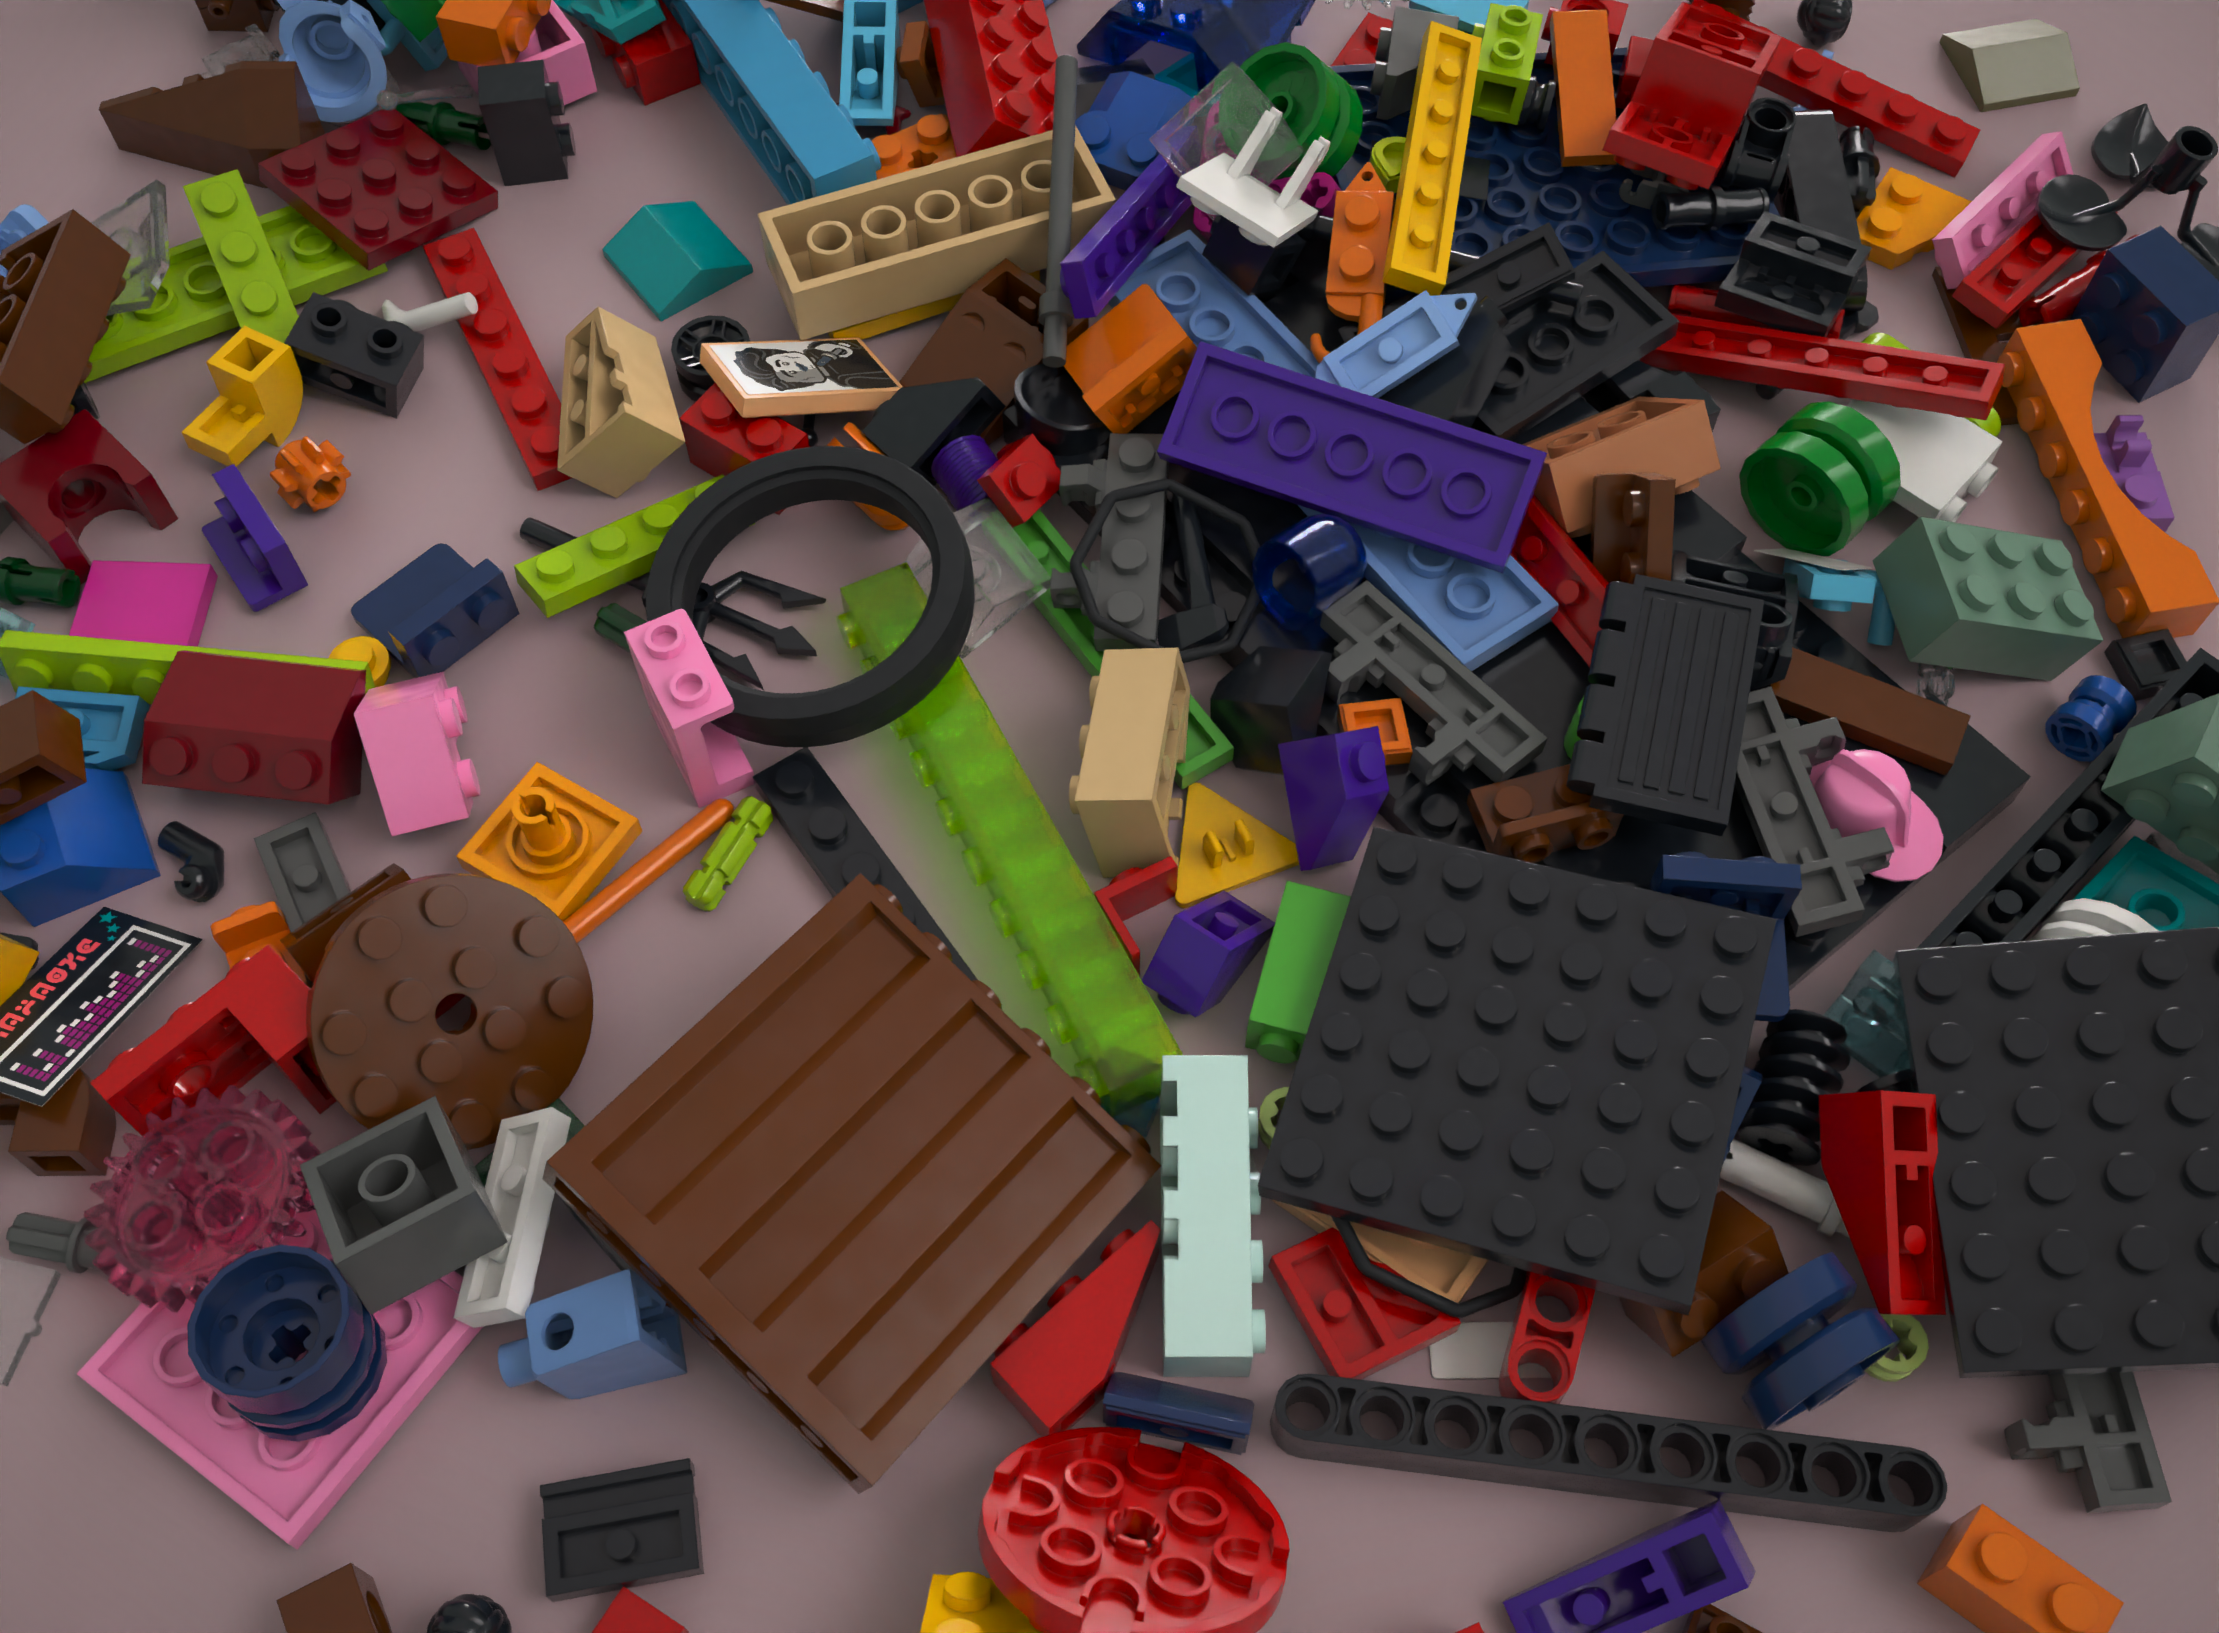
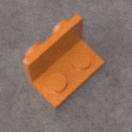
[1064,284,1197,434]

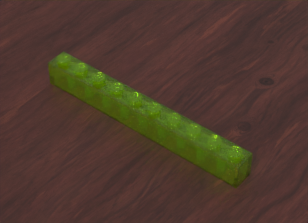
[836,562,1183,1118]

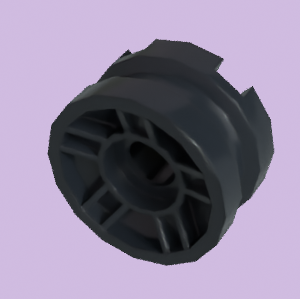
[671,315,750,401]

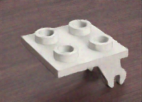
[1176,107,1331,248]

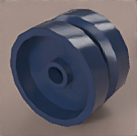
[1701,1252,1900,1430]

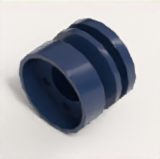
[187,1244,387,1442]

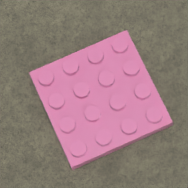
[77,1147,484,1550]

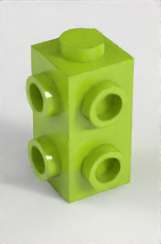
[1471,3,1543,125]

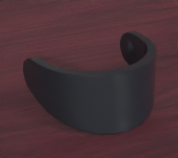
[1014,364,1110,456]

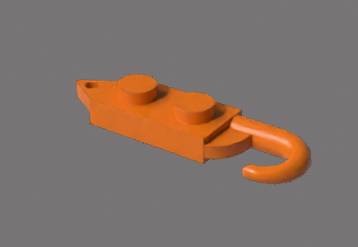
[1310,162,1395,363]

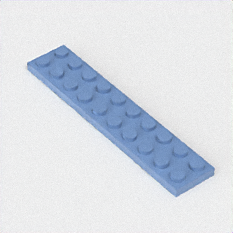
[1108,229,1559,671]

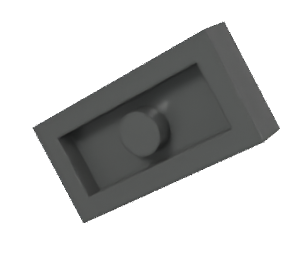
[254,812,351,932]

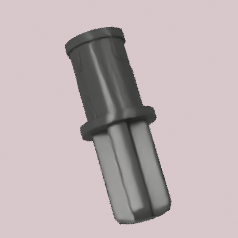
[6,1212,160,1280]

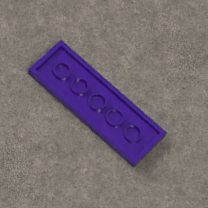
[1157,341,1547,573]

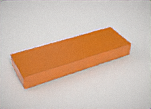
[1550,10,1617,167]

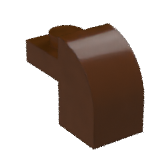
[0,1068,116,1176]

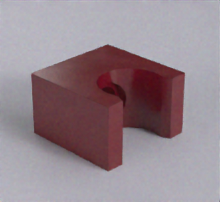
[0,409,178,585]

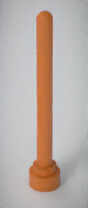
[563,798,734,943]

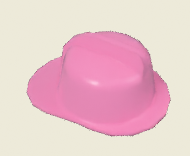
[1809,749,1943,882]

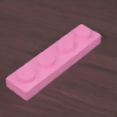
[1932,131,2074,289]

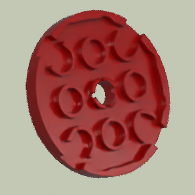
[977,1427,1290,1633]

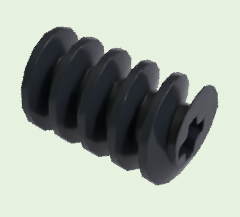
[1738,1009,1851,1166]

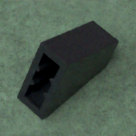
[1379,286,1513,428]

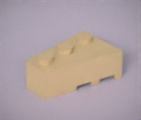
[557,306,686,498]
[1069,647,1190,878]

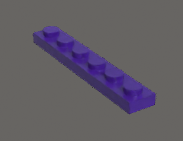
[1060,129,1205,319]

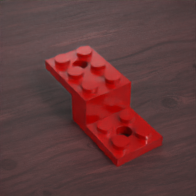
[1602,2,1782,190]
[90,944,465,1153]

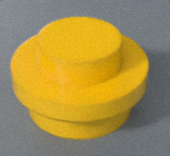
[329,636,391,688]

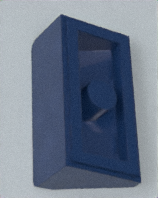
[1103,1372,1254,1455]

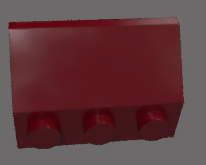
[142,650,366,805]

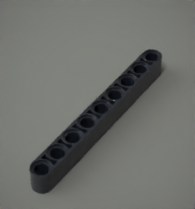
[1270,1374,1947,1532]

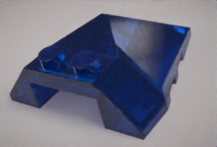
[1077,0,1316,99]

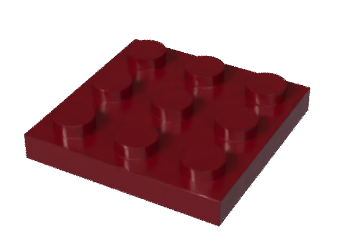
[258,105,498,271]

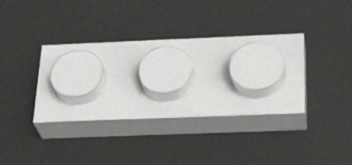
[453,1107,571,1328]

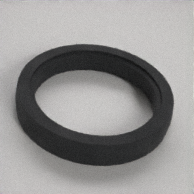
[646,446,975,748]

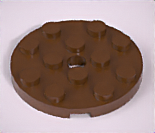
[306,873,593,1150]

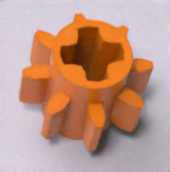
[270,436,351,512]

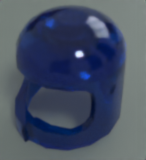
[1252,514,1367,631]

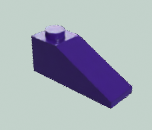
[1502,1499,1756,1633]

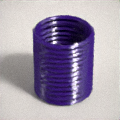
[931,435,1000,531]

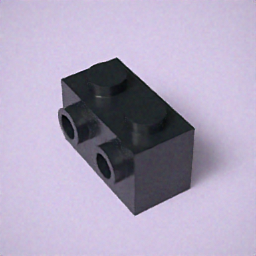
[478,60,576,186]
[284,292,424,419]

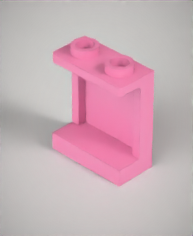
[624,609,754,808]

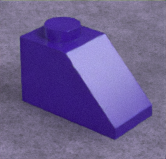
[1278,726,1389,871]
[1141,891,1275,1018]

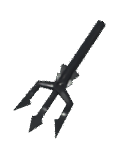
[520,517,826,690]

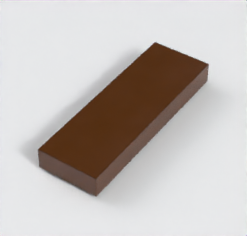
[1769,647,1971,776]

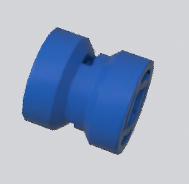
[2045,675,2137,762]

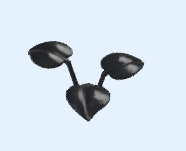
[2035,103,2219,281]

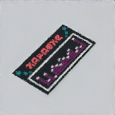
[0,907,203,1107]

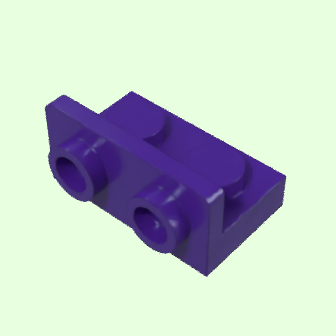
[202,464,308,612]

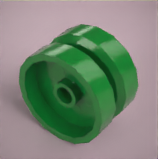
[1220,42,1363,180]
[1739,401,1901,556]

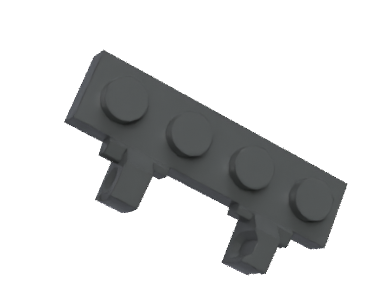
[1050,433,1169,651]
[1320,580,1548,786]
[1735,687,1894,937]
[2004,1372,2172,1513]

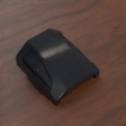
[1671,550,1798,692]

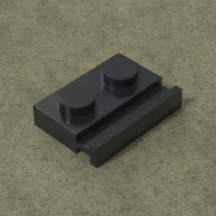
[540,1458,704,1602]

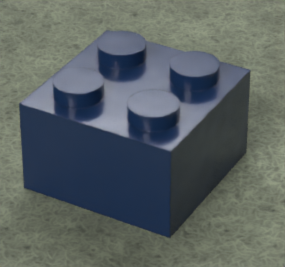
[2069,225,2219,403]

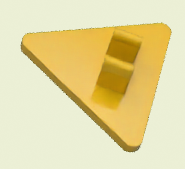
[1175,782,1299,908]

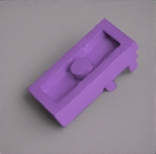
[2094,415,2175,532]

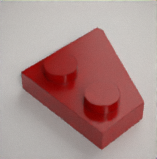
[1268,1227,1461,1380]

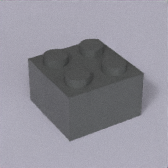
[300,1096,508,1315]

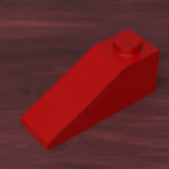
[1819,1090,1946,1315]

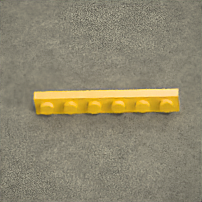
[1382,21,1482,296]

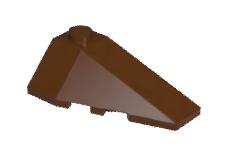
[99,61,325,189]

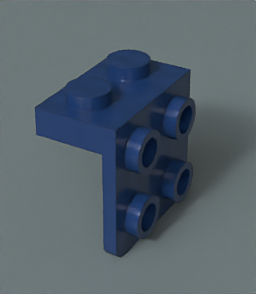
[351,543,520,678]
[1648,851,1802,1022]

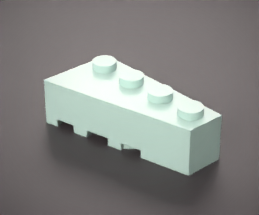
[1160,1055,1266,1377]

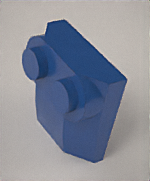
[1075,71,1206,191]

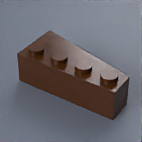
[0,209,131,445]

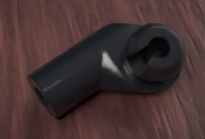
[158,821,224,903]

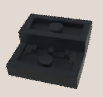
[1714,211,1872,337]

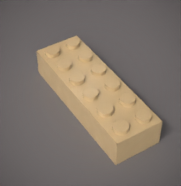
[758,125,1116,341]

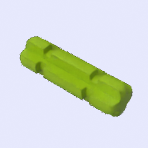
[683,796,773,912]

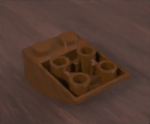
[899,258,1089,446]

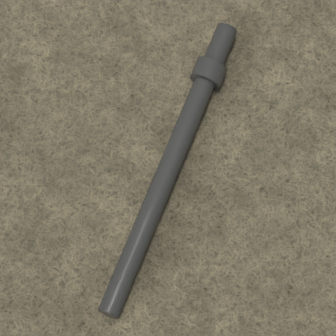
[1039,55,1078,368]

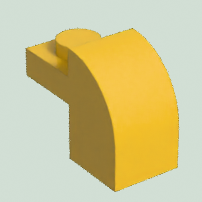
[181,325,303,467]

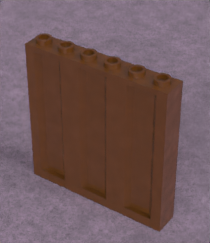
[542,873,1162,1494]

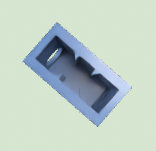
[498,1269,687,1399]

